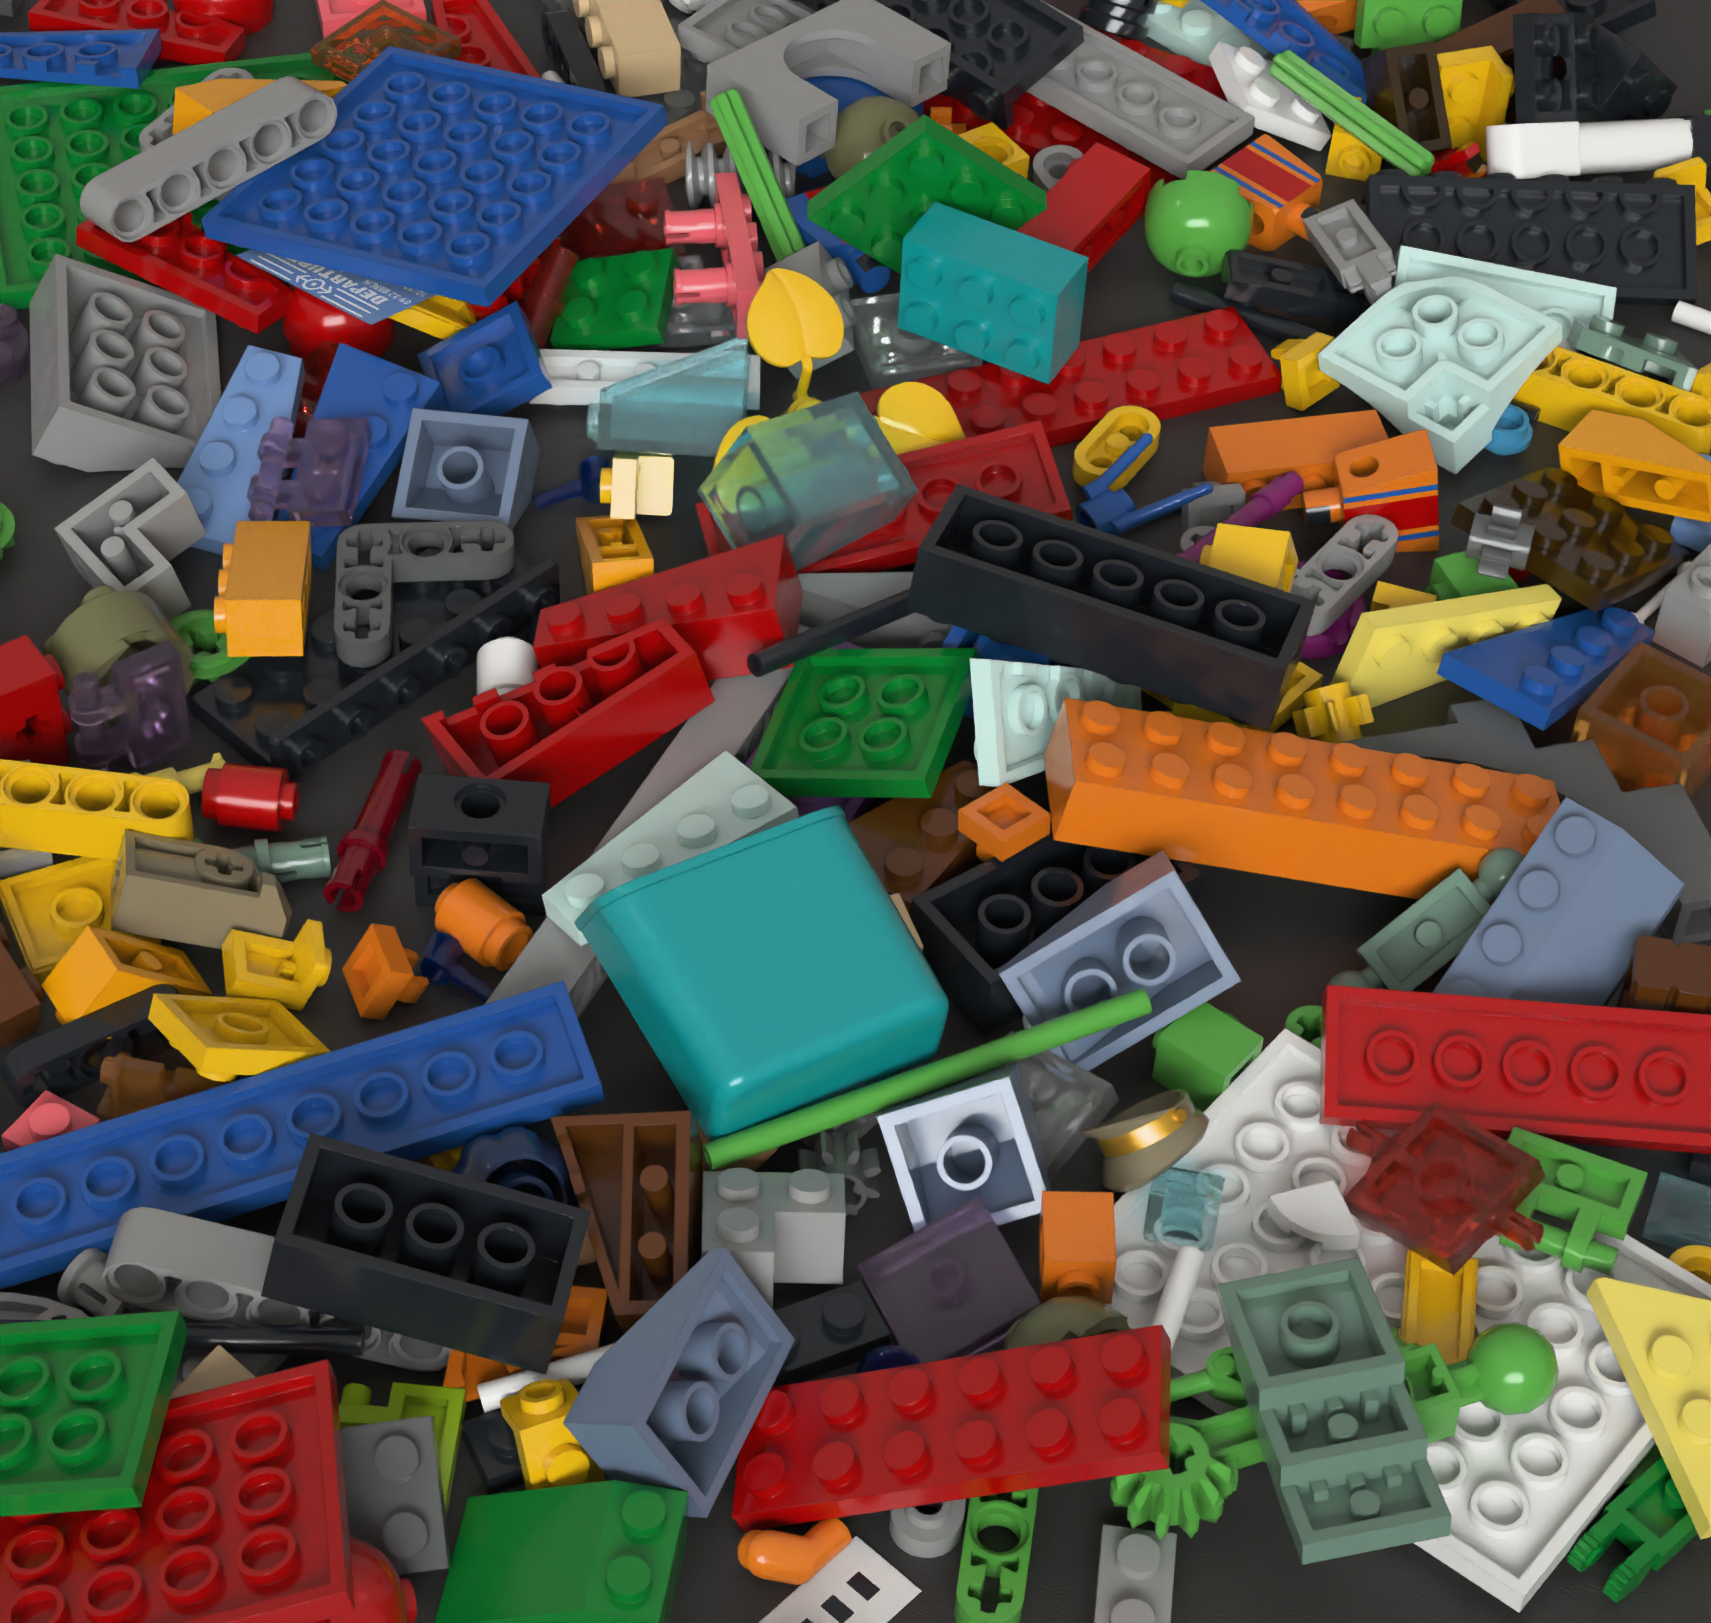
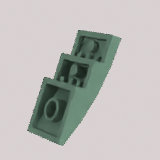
[1217,1257,1451,1565]

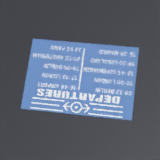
[236,249,436,325]

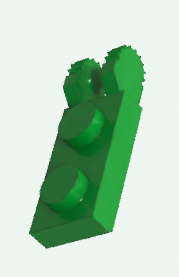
[1567,1457,1698,1603]

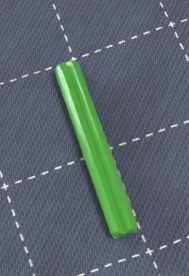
[1269,50,1435,176]
[710,89,806,262]

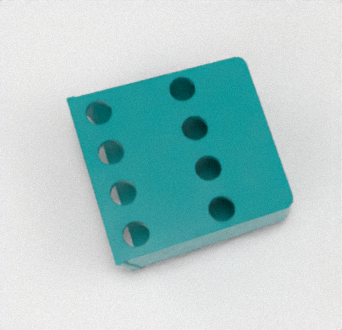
[574,806,949,1141]

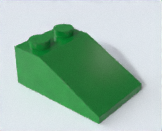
[435,1480,688,1623]

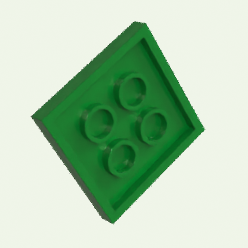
[807,114,1047,275]
[749,648,980,798]
[0,1310,188,1517]

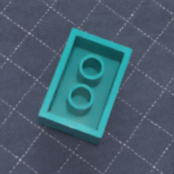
[897,202,1089,385]

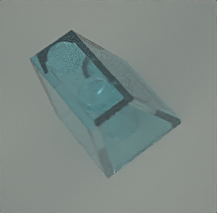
[587,338,751,463]
[697,391,919,571]

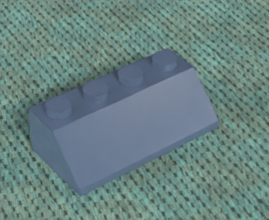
[1433,797,1685,1007]

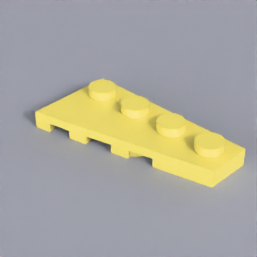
[1330,584,1562,708]

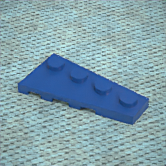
[0,29,162,89]
[276,342,444,571]

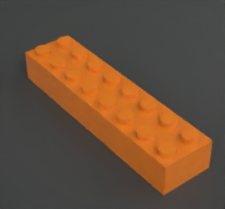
[1044,698,1560,906]

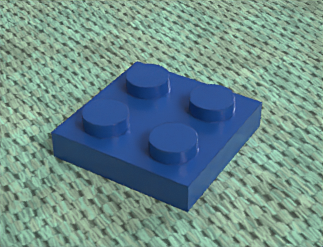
[417,301,552,416]

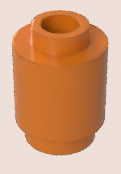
[435,878,533,971]

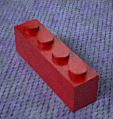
[1016,142,1151,274]

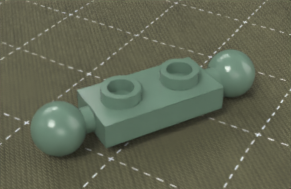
[1327,848,1525,991]

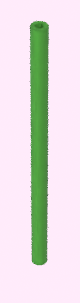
[702,988,1152,1171]

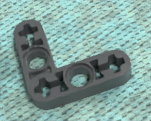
[334,520,516,668]

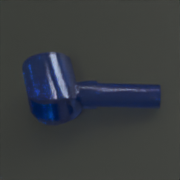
[532,456,609,510]
[420,932,494,1003]

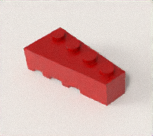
[533,534,803,681]
[421,617,715,809]

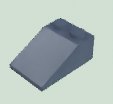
[998,850,1241,1084]
[563,1247,795,1518]

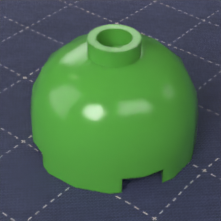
[1143,170,1254,278]

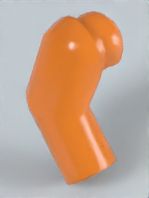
[737,1518,852,1585]

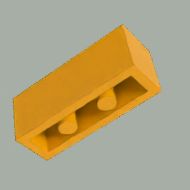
[214,521,313,657]

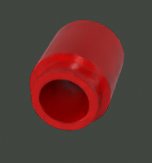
[201,763,300,832]

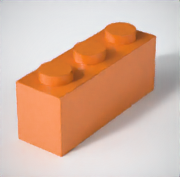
[1203,410,1389,510]

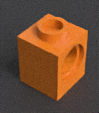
[1038,1191,1117,1304]

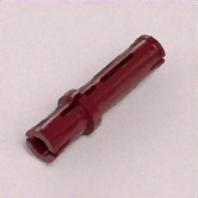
[323,750,422,913]

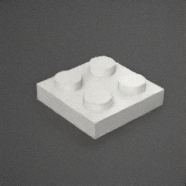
[1208,41,1332,152]

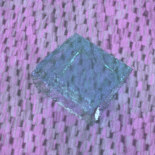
[1143,1167,1225,1251]

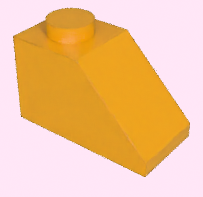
[41,926,213,1039]

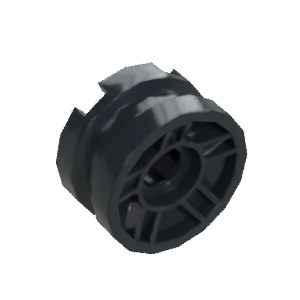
[1077,0,1158,42]

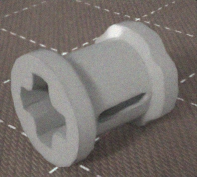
[57,1248,140,1317]

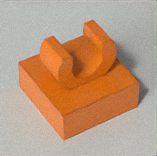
[958,782,1051,862]
[342,923,429,1020]

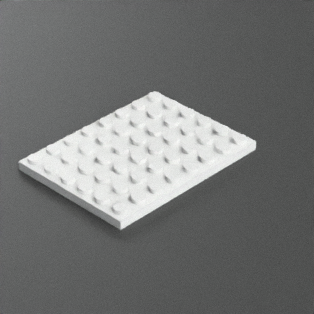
[1105,1028,1711,1613]

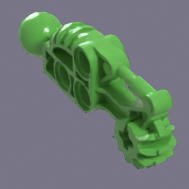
[1110,1322,1559,1541]

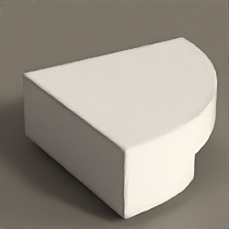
[1267,1179,1361,1251]

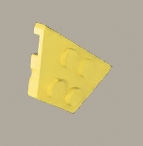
[1586,1277,1711,1539]

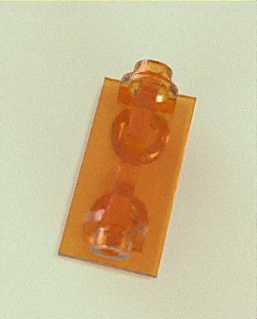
[96,1052,234,1120]

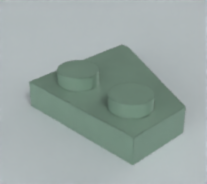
[1567,315,1698,391]

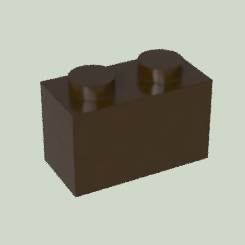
[1361,41,1452,164]

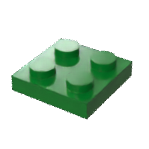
[550,248,680,351]

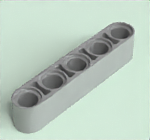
[80,76,337,242]
[102,1207,452,1372]

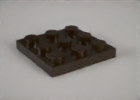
[1451,467,1690,612]

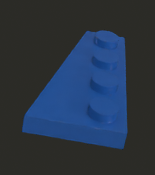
[1200,0,1369,107]
[1437,607,1656,731]

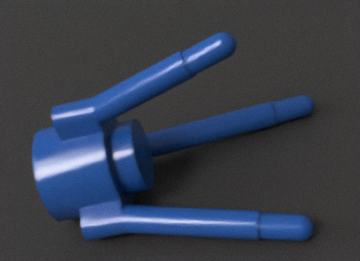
[1075,433,1213,536]

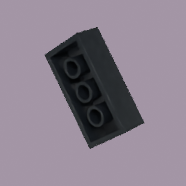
[910,829,1202,1036]
[261,1133,591,1375]

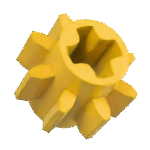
[1292,681,1374,744]

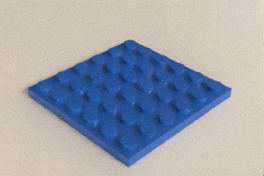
[201,46,667,307]

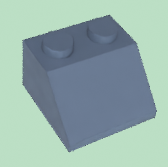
[391,408,540,530]
[877,1063,1051,1249]

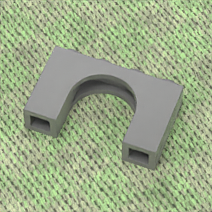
[705,0,951,166]

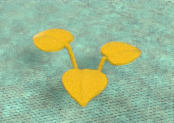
[711,268,966,517]

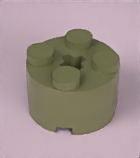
[42,585,195,736]

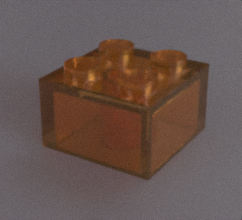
[1570,641,1711,799]

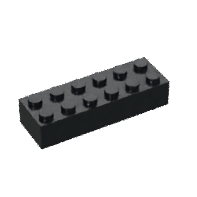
[906,484,1316,730]

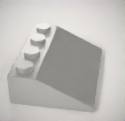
[29,254,221,472]

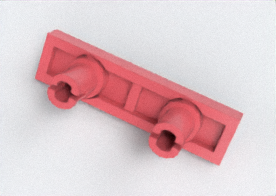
[663,172,764,339]

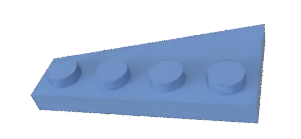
[177,345,305,555]

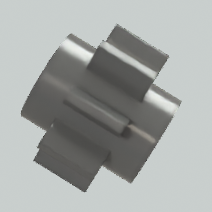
[1465,503,1536,580]
[797,1131,881,1216]

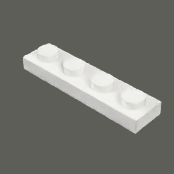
[530,349,760,410]

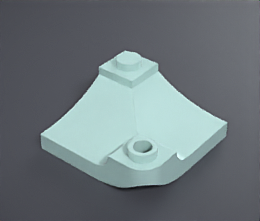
[1318,276,1563,474]

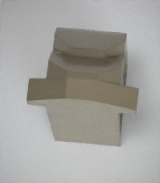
[111,829,292,949]

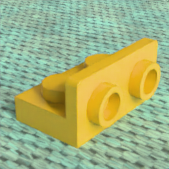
[1437,45,1515,162]

